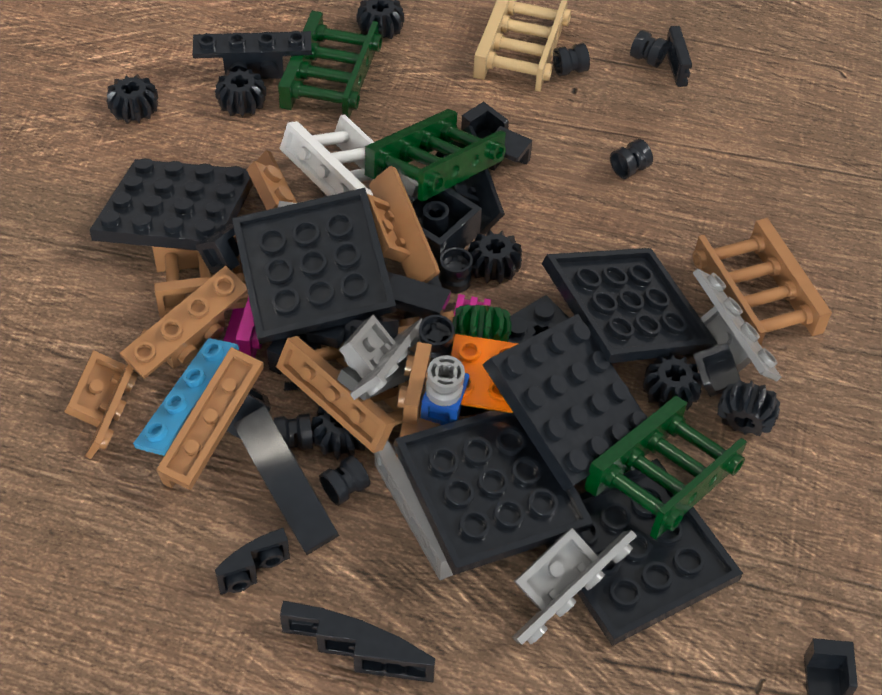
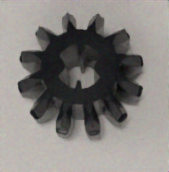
[356,0,404,39]
[215,68,267,118]
[106,74,159,124]
[468,229,522,284]
[643,353,703,411]
[717,380,780,436]
[311,406,366,461]

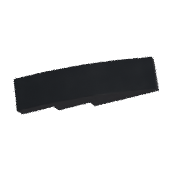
[233,405,340,555]
[280,600,435,683]

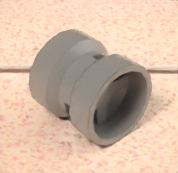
[425,355,465,406]

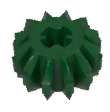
[452,304,512,342]

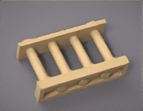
[473,0,571,92]

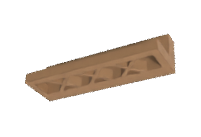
[156,347,264,490]

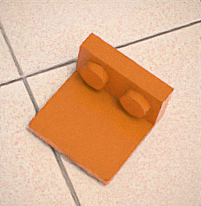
[451,334,518,413]

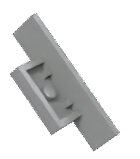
[693,268,782,382]
[339,315,423,400]
[512,528,637,645]

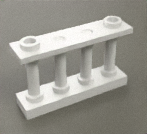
[280,115,418,197]

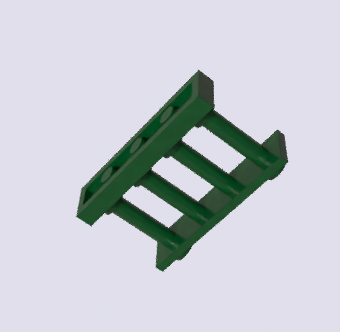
[278,10,382,118]
[364,109,506,202]
[584,396,747,540]

